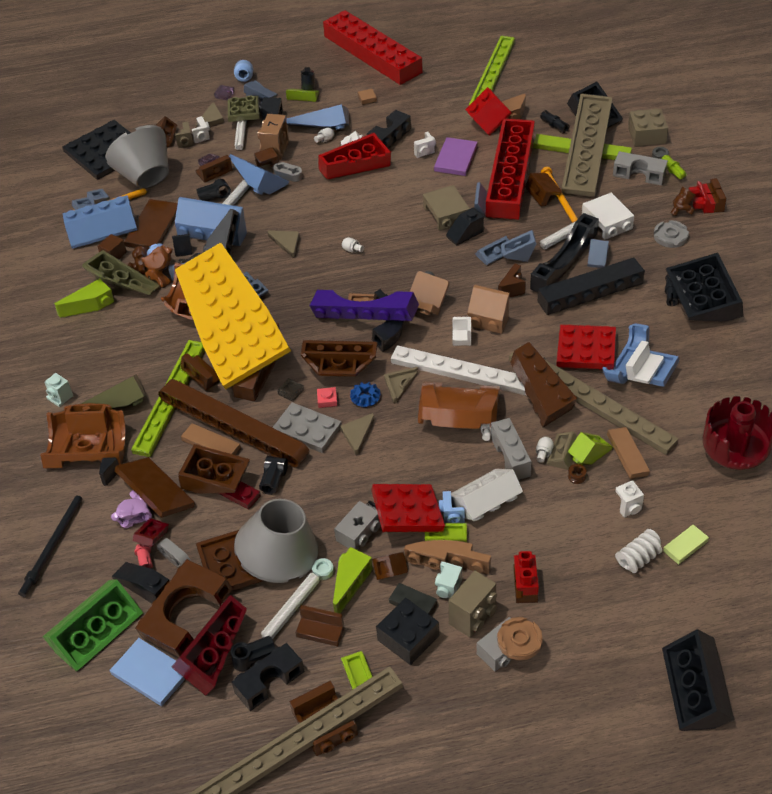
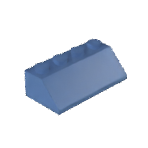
[63,195,137,249]
[175,197,247,246]

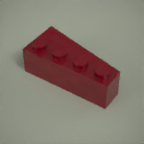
[171,595,247,696]

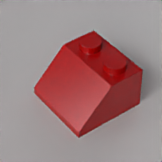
[465,87,512,136]

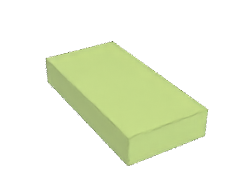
[663,525,709,564]

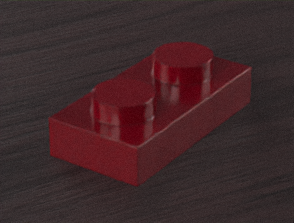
[218,481,261,510]
[132,518,169,547]

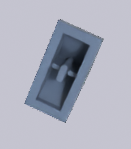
[501,230,537,262]
[587,239,609,268]

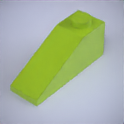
[54,279,114,318]
[333,547,373,613]

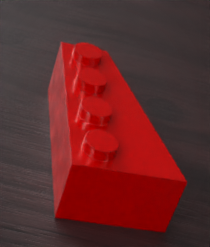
[318,133,391,179]

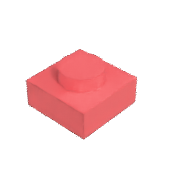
[317,387,337,408]

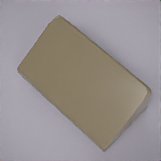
[547,431,578,470]

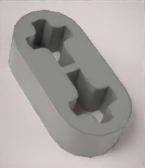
[274,162,303,182]
[157,538,191,568]

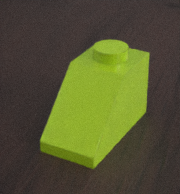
[568,432,613,465]

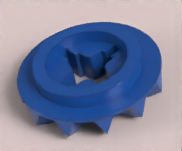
[350,382,381,407]

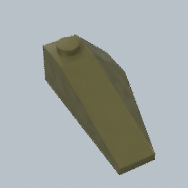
[82,250,160,295]
[81,374,145,408]

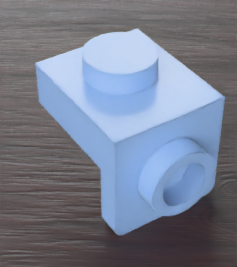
[439,491,465,523]

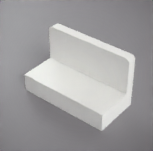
[626,341,664,384]

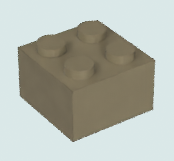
[628,109,668,147]
[448,570,497,637]

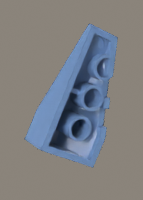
[287,104,349,130]
[229,154,289,195]

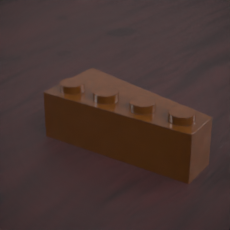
[231,323,280,402]
[510,342,577,428]

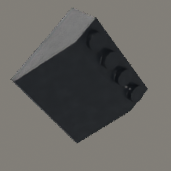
[666,253,744,322]

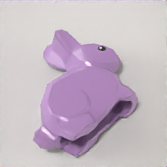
[111,490,152,528]

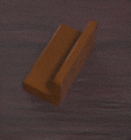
[156,116,177,148]
[196,155,233,183]
[525,173,562,206]
[181,353,220,390]
[295,605,344,647]

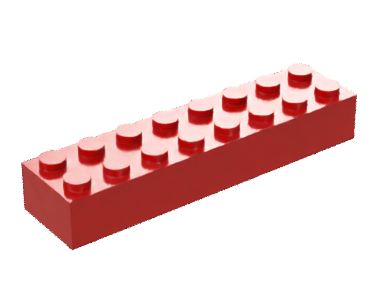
[323,10,423,85]
[486,118,535,220]

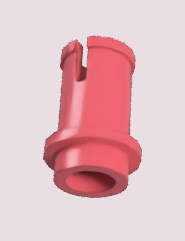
[134,544,153,569]

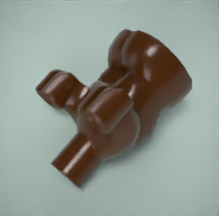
[670,187,697,216]
[128,246,148,275]

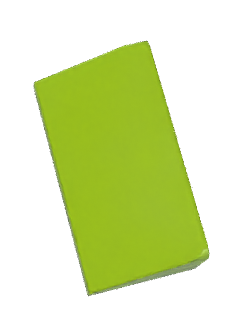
[286,89,319,102]

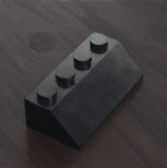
[662,629,734,731]

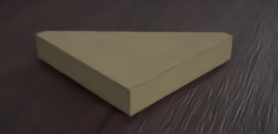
[195,103,224,128]
[268,230,299,257]
[384,367,418,404]
[340,413,374,455]

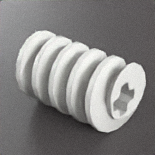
[615,529,662,573]

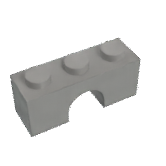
[613,151,668,186]
[491,418,531,480]

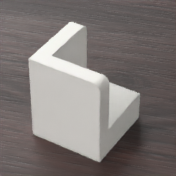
[453,317,471,346]

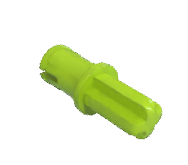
[661,155,687,180]

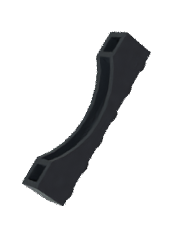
[530,213,599,292]

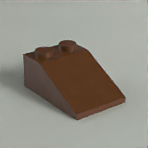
[178,444,250,494]

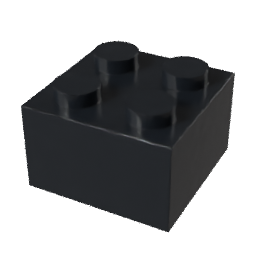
[376,597,440,666]

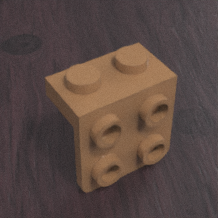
[410,271,449,316]

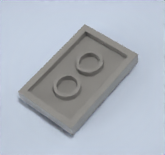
[272,402,342,453]

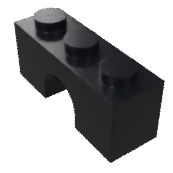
[367,110,411,148]
[232,643,305,711]

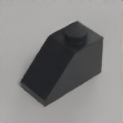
[259,98,283,120]
[446,208,484,246]

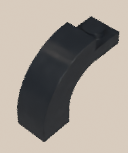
[372,289,404,352]

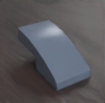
[72,189,109,210]

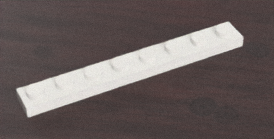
[391,345,527,396]

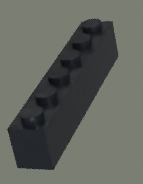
[537,257,645,315]

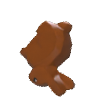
[141,245,173,288]

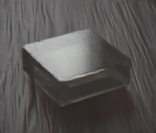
[277,378,304,402]

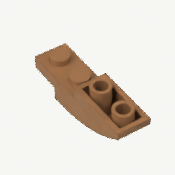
[404,540,491,575]

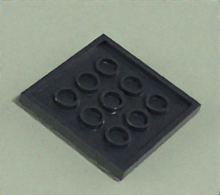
[62,120,131,180]

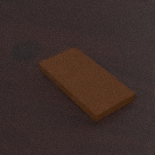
[124,199,178,249]
[115,457,195,518]

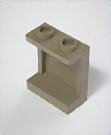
[423,185,470,231]

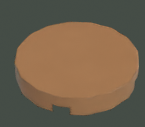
[497,617,543,660]

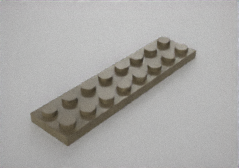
[561,94,612,197]

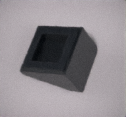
[172,234,192,257]
[99,457,119,486]

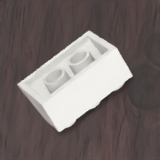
[451,469,523,521]

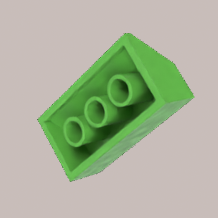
[43,580,143,671]

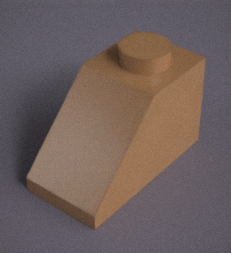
[502,94,526,120]

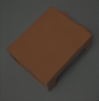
[289,681,358,756]

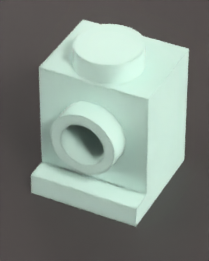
[45,373,73,407]
[435,562,462,598]

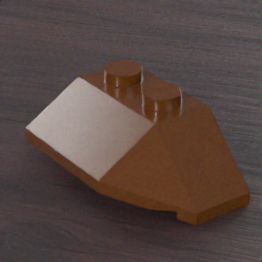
[301,340,377,377]

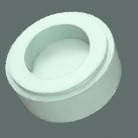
[312,558,334,580]

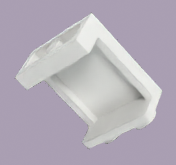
[582,192,634,240]

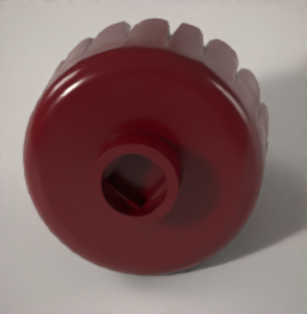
[702,396,772,470]

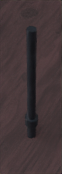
[18,495,83,597]

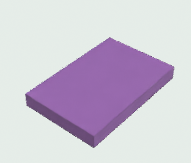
[434,137,477,176]

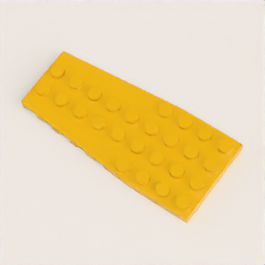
[175,243,291,390]

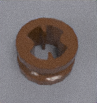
[568,464,587,484]

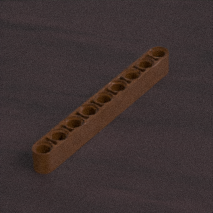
[158,379,310,467]

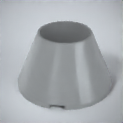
[105,125,169,188]
[234,499,318,583]

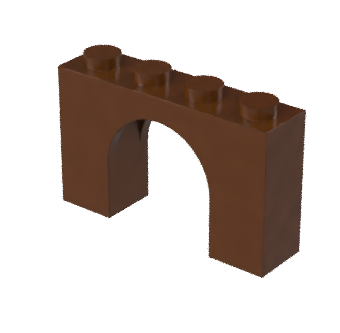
[135,559,233,658]

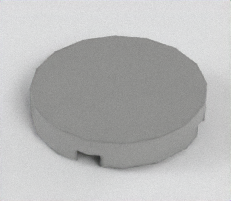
[654,220,689,248]

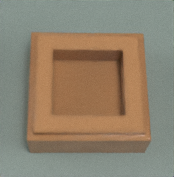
[358,89,377,105]

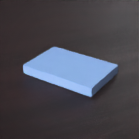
[110,638,185,707]

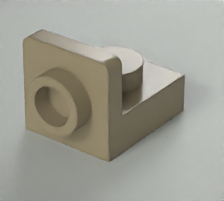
[175,121,193,148]

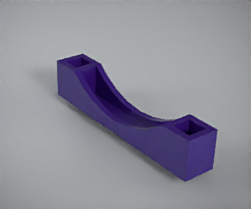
[309,290,419,321]

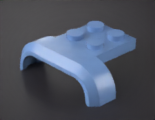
[602,323,679,387]

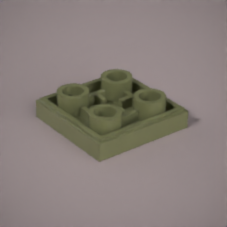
[228,95,259,122]

